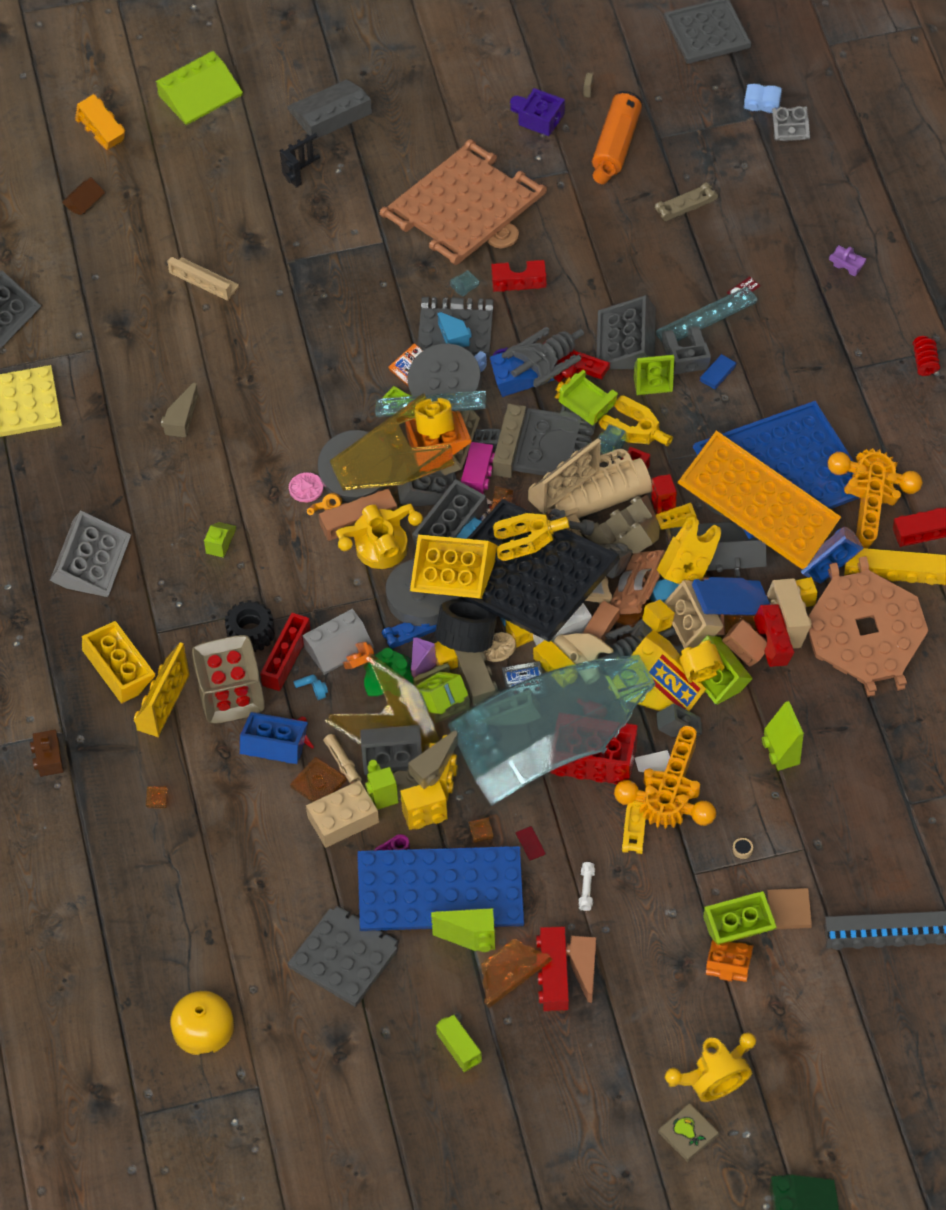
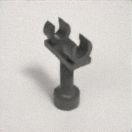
[549,509,594,536]

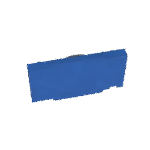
[692,577,770,615]

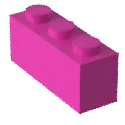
[461,442,495,495]

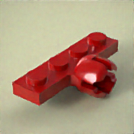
[544,341,610,383]

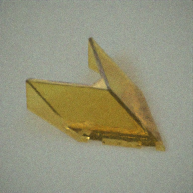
[325,653,440,753]

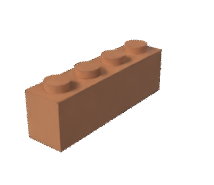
[319,489,397,541]

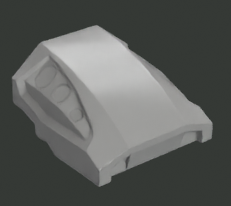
[772,106,810,141]

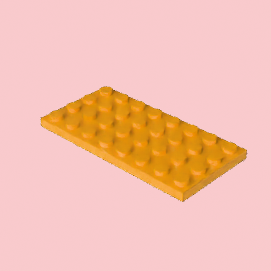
[678,430,841,569]

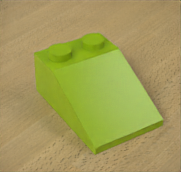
[634,355,674,395]
[762,701,804,771]
[431,908,495,952]

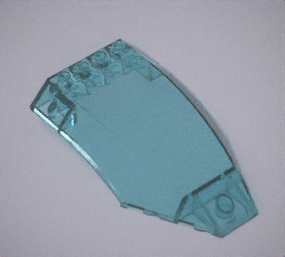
[448,655,655,806]

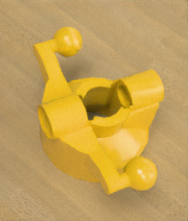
[336,504,423,569]
[665,1033,756,1102]

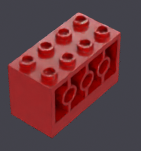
[551,713,638,785]

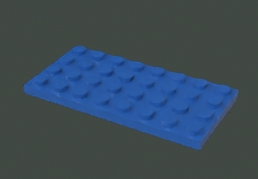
[358,846,524,931]

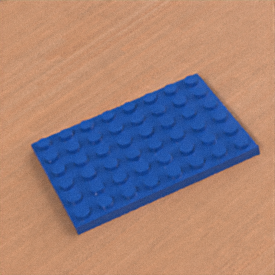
[693,401,859,539]

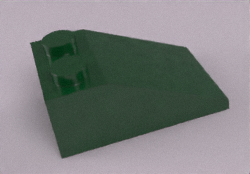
[770,1175,839,1210]

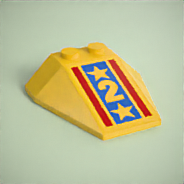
[609,630,706,712]

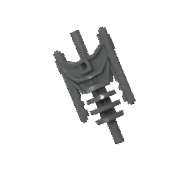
[502,327,584,387]
[597,619,684,666]

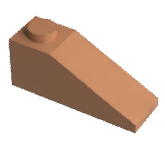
[566,936,596,1003]

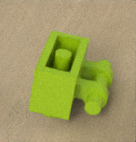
[365,760,398,810]

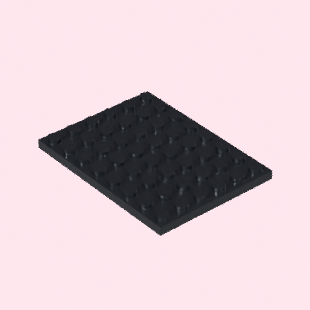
[462,498,620,642]

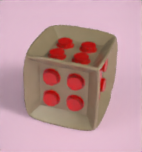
[192,635,265,723]

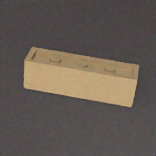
[167,257,239,301]

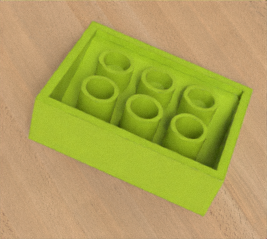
[156,51,243,125]

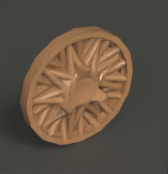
[487,223,519,248]

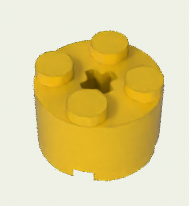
[414,398,454,439]
[679,640,724,683]

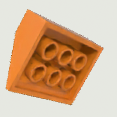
[404,407,471,470]

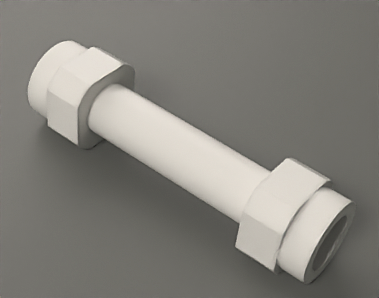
[579,862,595,911]

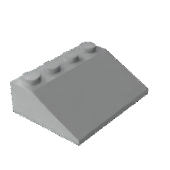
[50,510,131,597]

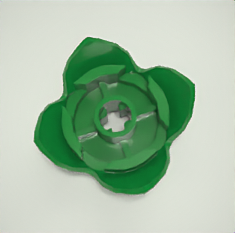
[364,648,414,696]

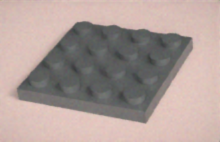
[664,0,751,64]

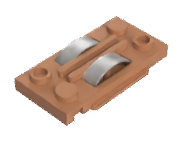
[609,550,665,614]

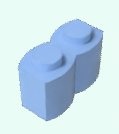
[744,84,782,113]

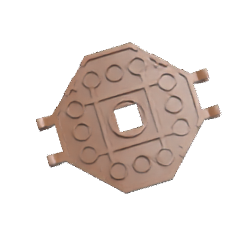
[808,557,929,697]

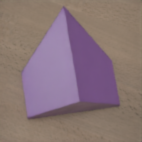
[411,638,436,679]

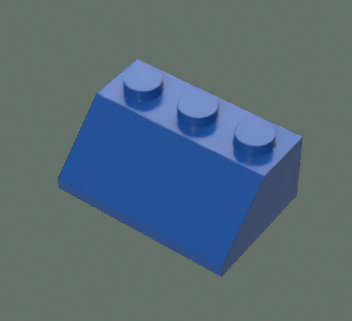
[801,526,864,584]
[240,712,308,764]

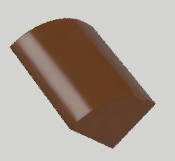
[62,177,105,215]

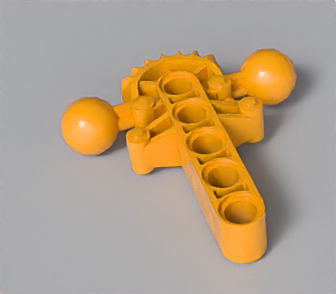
[827,448,923,549]
[614,726,716,829]

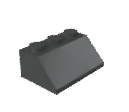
[360,725,422,775]

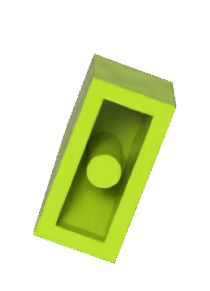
[204,522,236,558]

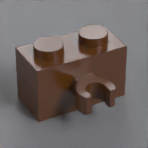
[30,729,64,777]

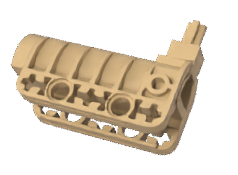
[547,449,652,537]

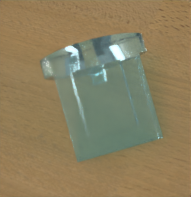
[450,270,479,297]

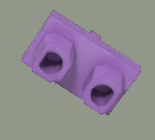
[829,246,866,276]

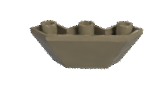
[584,495,660,553]

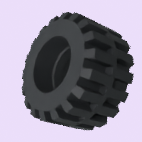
[225,600,275,653]

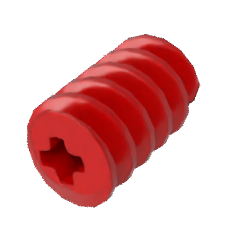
[913,336,940,376]

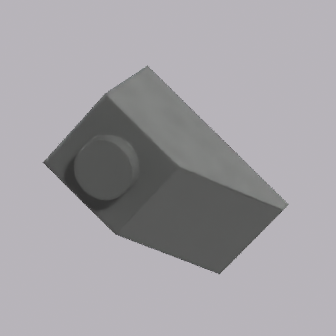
[657,703,702,737]

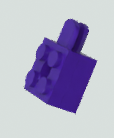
[510,88,565,136]

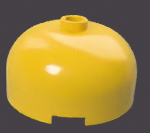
[170,991,234,1055]

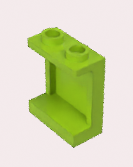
[559,370,618,426]

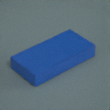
[700,354,736,389]

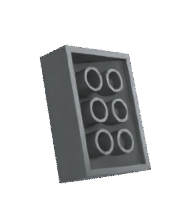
[287,79,372,141]
[0,270,41,349]
[596,295,656,369]

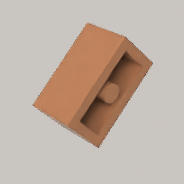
[721,620,767,667]

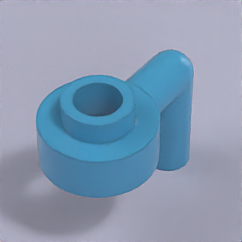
[293,675,328,700]

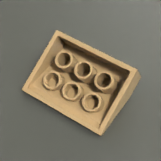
[528,438,601,514]

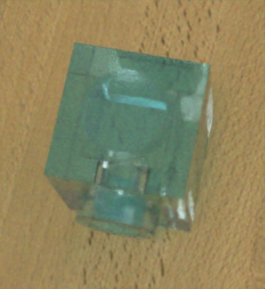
[598,424,626,454]

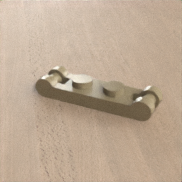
[655,182,718,221]

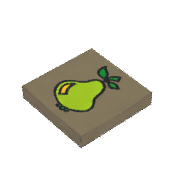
[658,1103,719,1162]

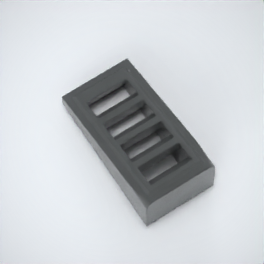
[472,429,501,451]

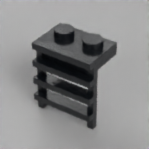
[280,133,320,188]

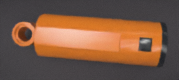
[592,91,643,184]

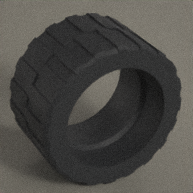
[435,599,497,653]

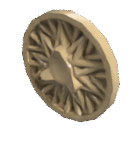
[484,632,516,662]

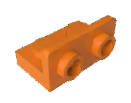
[342,641,374,669]

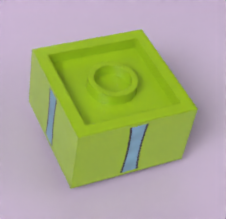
[409,672,469,714]

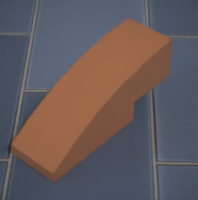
[583,601,620,642]

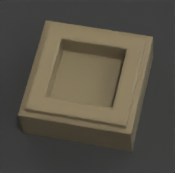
[584,73,593,98]

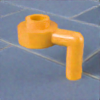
[307,493,342,515]

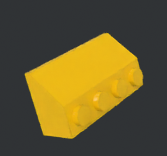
[82,621,155,704]

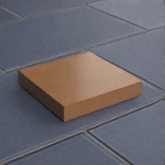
[767,888,812,929]

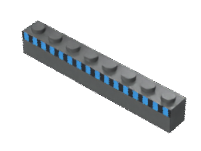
[824,911,946,950]

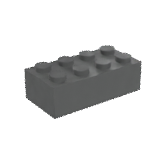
[412,479,488,546]

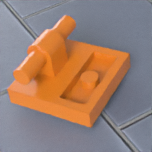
[706,939,753,982]

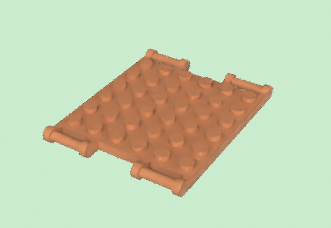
[379,139,547,265]

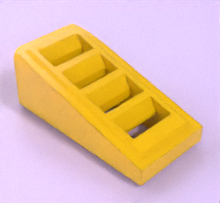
[656,503,697,529]

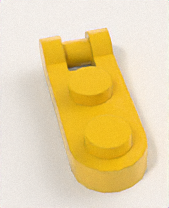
[622,801,646,854]

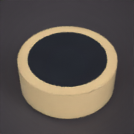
[733,838,753,859]

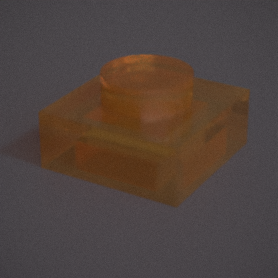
[146,787,168,808]
[469,817,493,843]

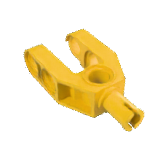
[599,395,673,447]
[493,513,570,561]

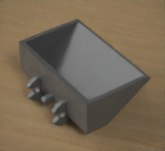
[665,521,767,579]

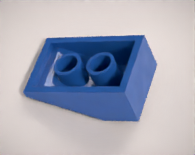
[490,352,554,397]

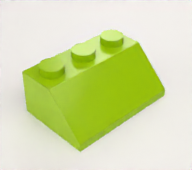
[698,635,753,705]
[703,891,777,945]

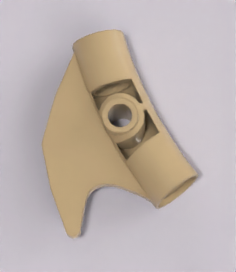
[553,633,614,685]

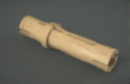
[324,734,362,785]

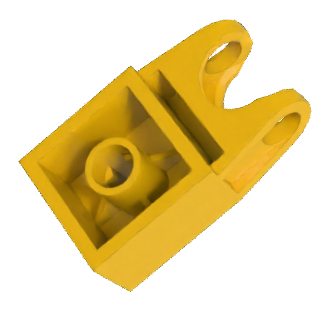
[657,517,721,584]

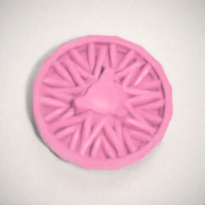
[289,473,324,503]

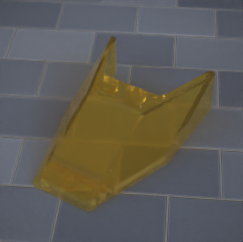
[330,393,454,490]

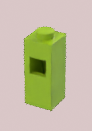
[436,1015,482,1072]

